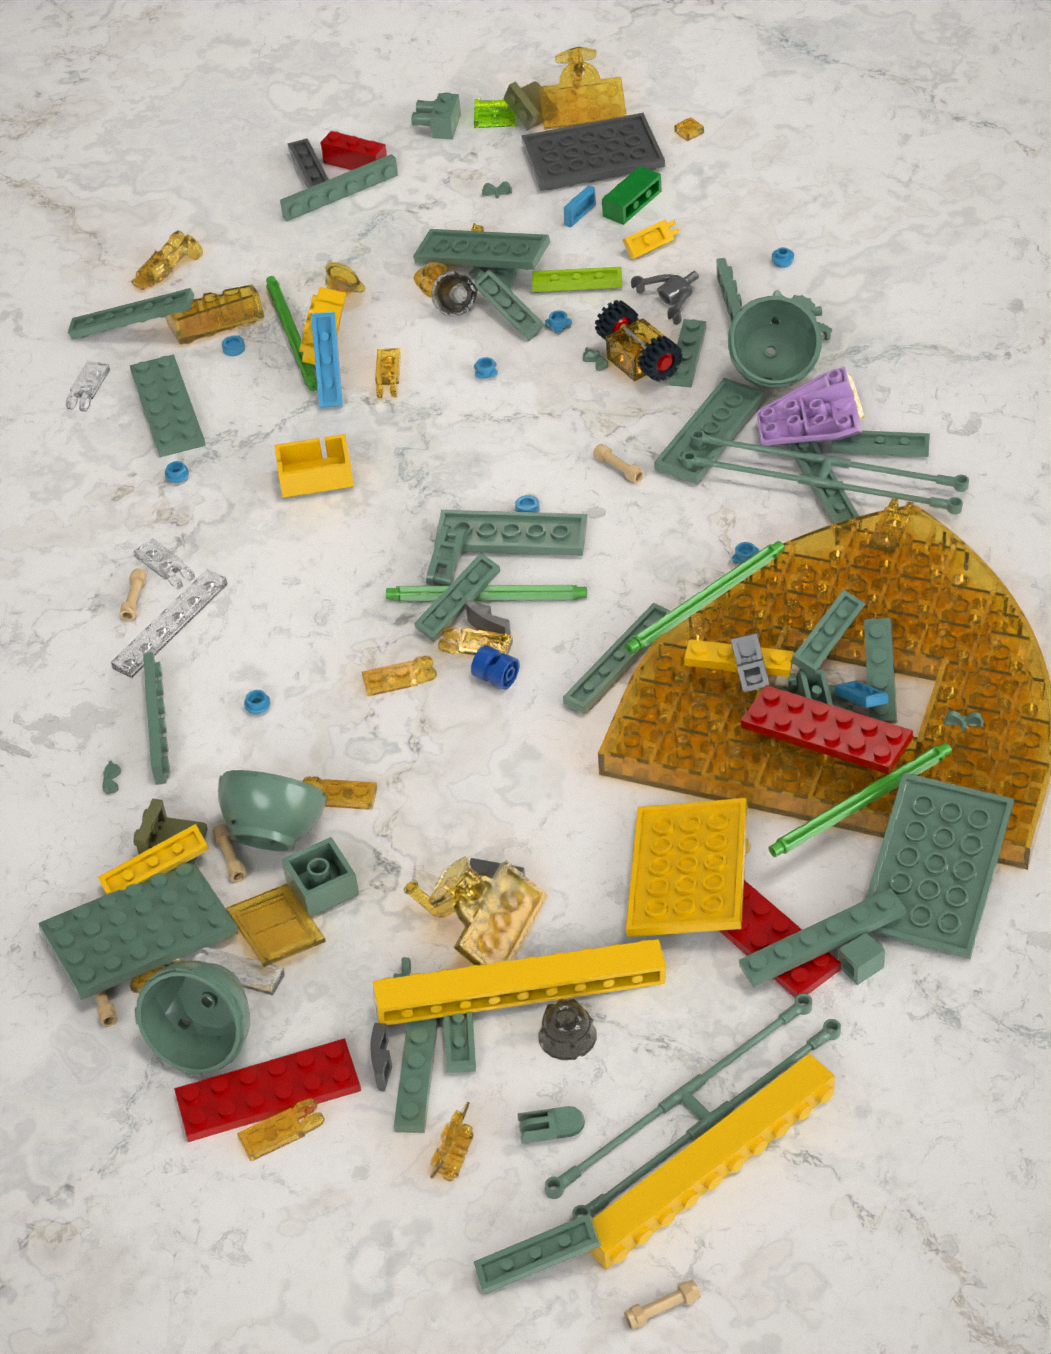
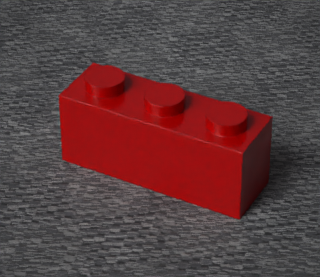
[320,131,387,170]

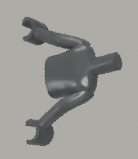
[631,271,699,325]

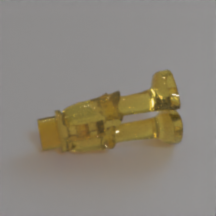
[131,230,203,290]

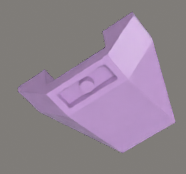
[757,366,862,446]

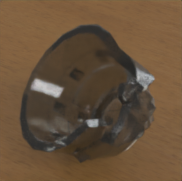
[431,271,478,317]
[538,999,597,1060]

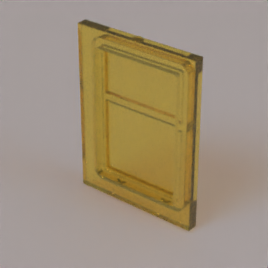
[226,883,326,967]

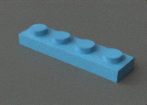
[311,312,343,407]

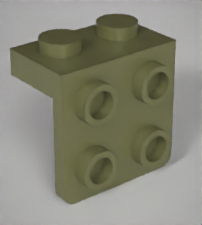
[503,81,559,130]
[133,798,208,862]

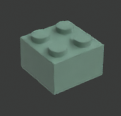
[281,837,359,918]

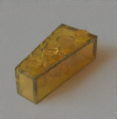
[165,284,264,345]

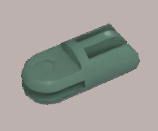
[517,1106,585,1144]

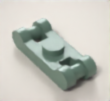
[426,525,467,586]

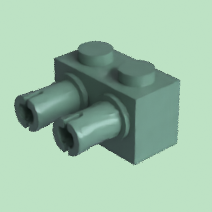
[411,92,461,139]
[794,669,854,712]

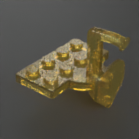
[538,47,627,130]
[404,856,548,965]

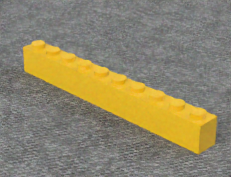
[373,939,666,1025]
[588,1053,835,1269]

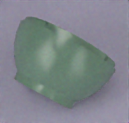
[728,296,822,389]
[218,770,327,852]
[135,961,250,1075]

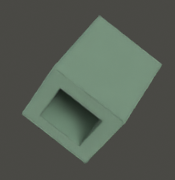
[839,932,885,985]

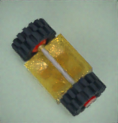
[595,300,683,382]

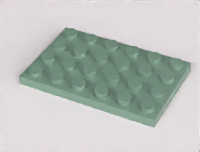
[866,772,1014,959]
[38,859,238,1000]

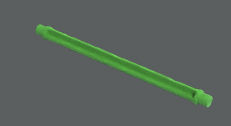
[266,276,318,391]
[625,541,785,654]
[386,585,587,601]
[769,742,952,857]

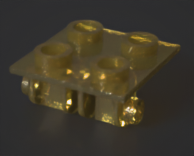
[430,1102,474,1181]

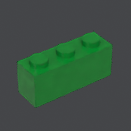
[601,166,662,225]

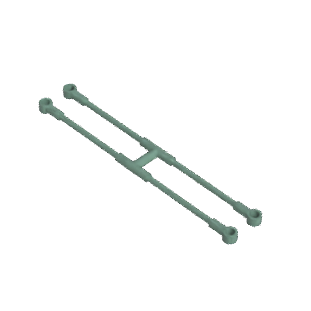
[682,430,969,515]
[545,994,841,1220]

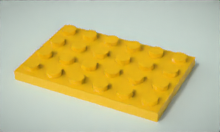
[626,798,748,937]

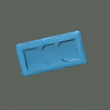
[563,185,596,227]
[835,680,888,708]

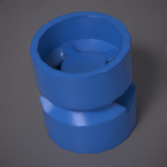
[471,645,520,689]

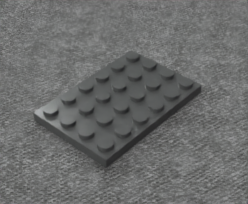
[521,113,665,191]

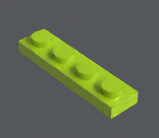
[532,267,622,292]

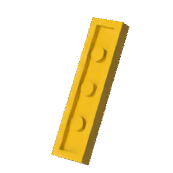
[684,639,794,677]
[98,824,210,894]

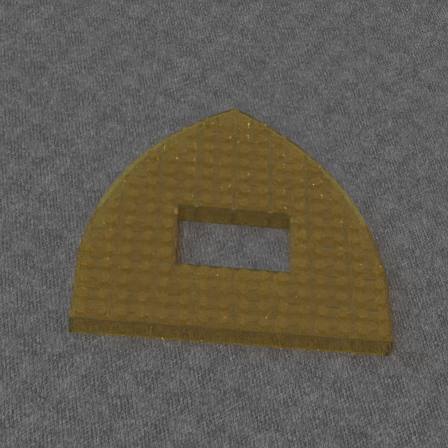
[598,505,1051,870]

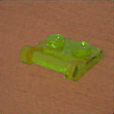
[474,98,516,128]

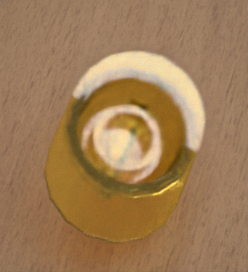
[325,262,366,297]
[413,262,456,299]

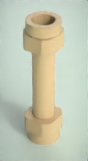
[593,444,644,483]
[120,568,147,621]
[212,824,247,882]
[95,990,118,1027]
[624,1280,701,1330]

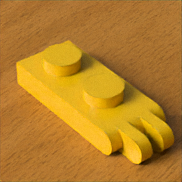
[622,219,680,260]

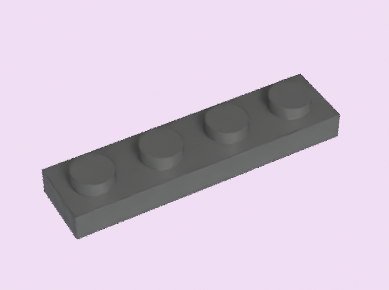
[287,138,329,188]

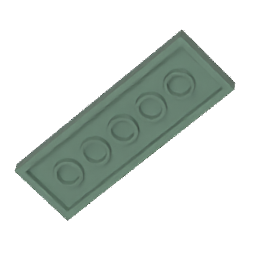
[413,229,550,270]
[130,354,206,457]
[654,378,766,484]
[435,510,588,556]

